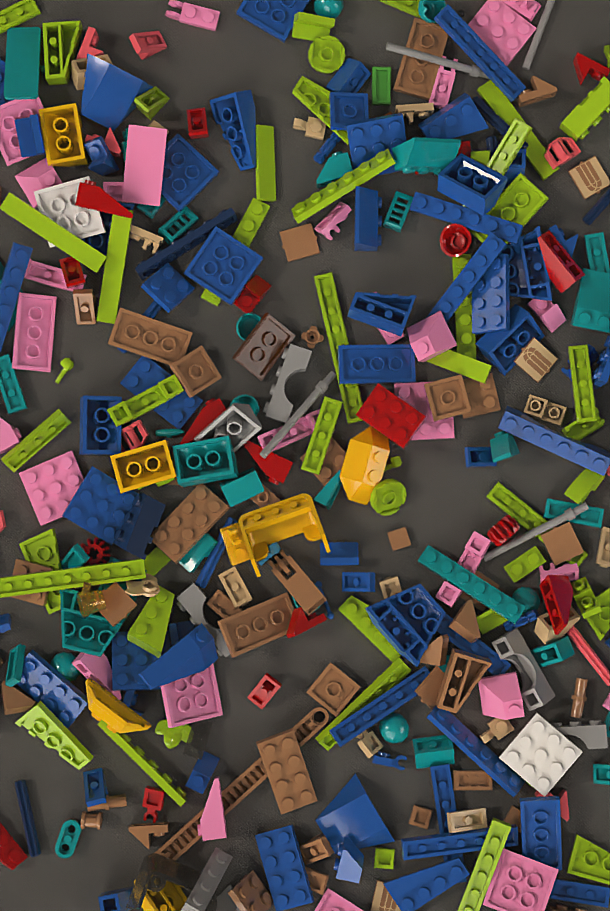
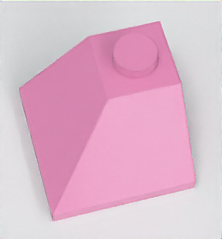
[15,158,62,208]
[407,311,457,362]
[478,672,525,720]

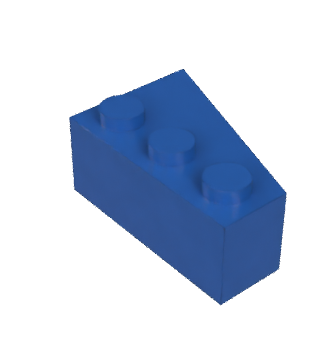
[418,93,489,139]
[347,292,417,336]

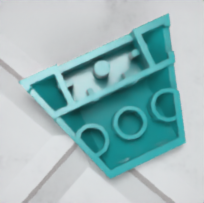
[60,589,130,657]

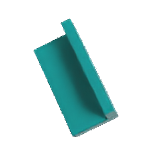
[219,467,264,507]
[412,735,455,769]

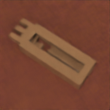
[268,550,327,615]

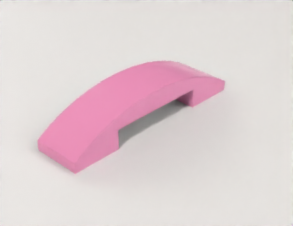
[24,259,87,292]
[257,408,321,452]
[435,531,491,607]

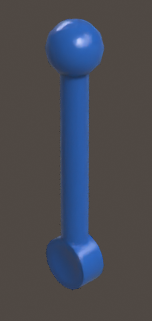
[315,581,335,619]

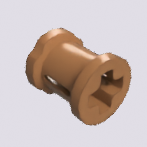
[81,811,103,830]

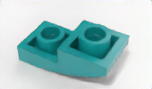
[179,532,218,573]

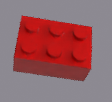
[356,383,426,449]

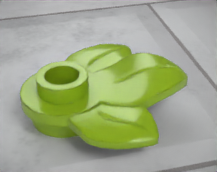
[155,719,193,749]

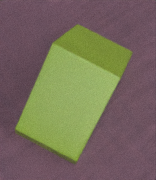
[134,86,170,120]

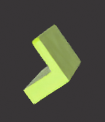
[292,12,335,41]
[476,608,508,635]

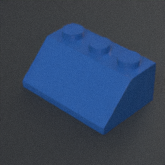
[437,153,508,216]
[354,186,382,251]
[475,304,545,376]
[79,395,122,455]

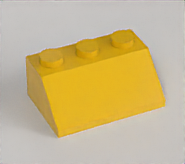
[38,103,88,167]
[110,440,177,493]

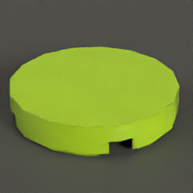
[308,35,346,74]
[370,478,407,516]

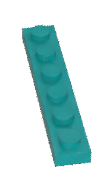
[417,545,526,624]

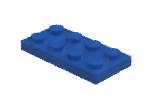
[472,254,510,335]
[338,344,416,384]
[120,356,204,429]
[17,650,88,728]
[520,796,562,870]
[255,824,314,911]

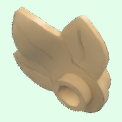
[125,573,160,597]

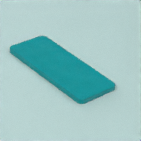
[4,27,41,100]

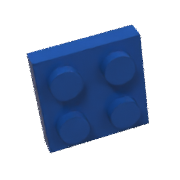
[329,92,369,130]
[141,263,195,313]

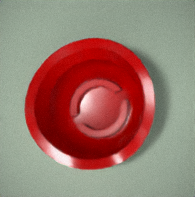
[440,224,472,257]

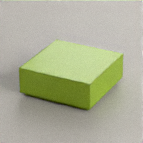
[374,847,395,869]

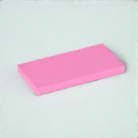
[122,125,168,206]
[12,292,57,373]

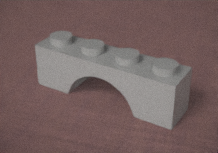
[263,344,312,424]
[176,583,230,657]
[491,628,555,711]
[550,720,608,749]
[181,847,233,911]

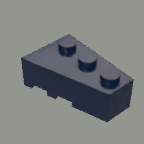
[113,492,166,560]

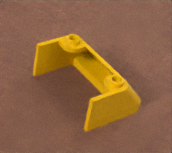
[238,493,331,578]

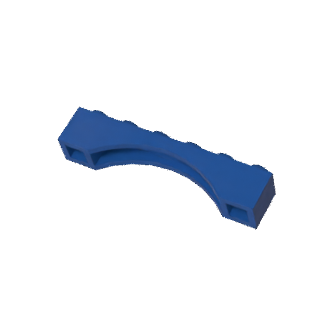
[498,406,610,476]

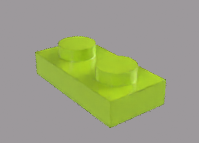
[503,546,546,583]

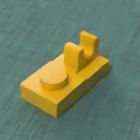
[220,523,250,566]

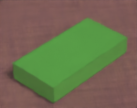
[372,67,391,106]

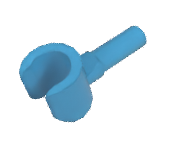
[259,542,281,566]

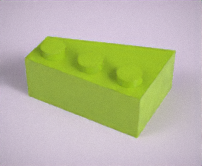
[42,20,83,85]
[559,77,610,143]
[127,586,175,658]

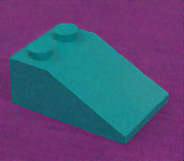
[571,268,610,333]

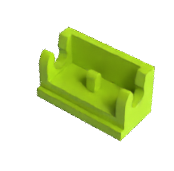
[561,407,605,441]

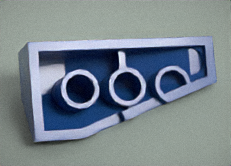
[209,89,256,171]
[139,623,218,690]

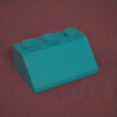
[392,137,461,175]
[172,436,239,487]

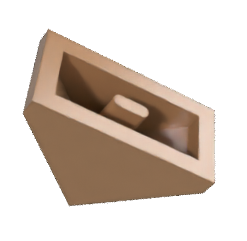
[449,600,481,643]
[420,634,449,666]
[0,681,36,715]

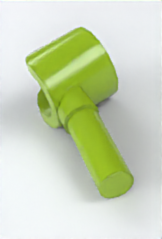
[55,358,74,384]
[384,456,402,472]

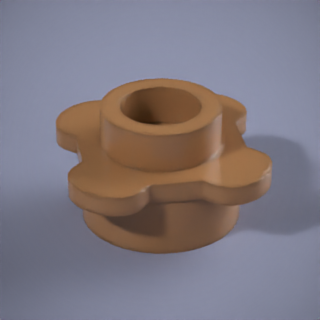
[301,326,324,349]

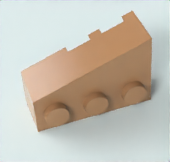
[435,648,492,713]

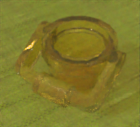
[77,582,106,618]

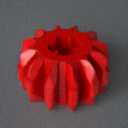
[487,515,520,546]
[81,537,111,566]

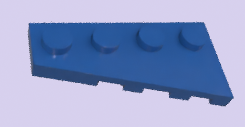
[383,856,470,911]

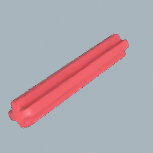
[567,625,610,686]

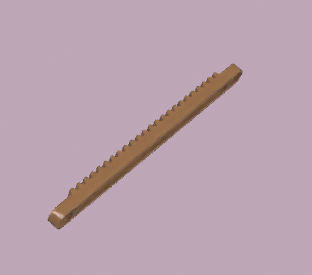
[150,706,329,872]

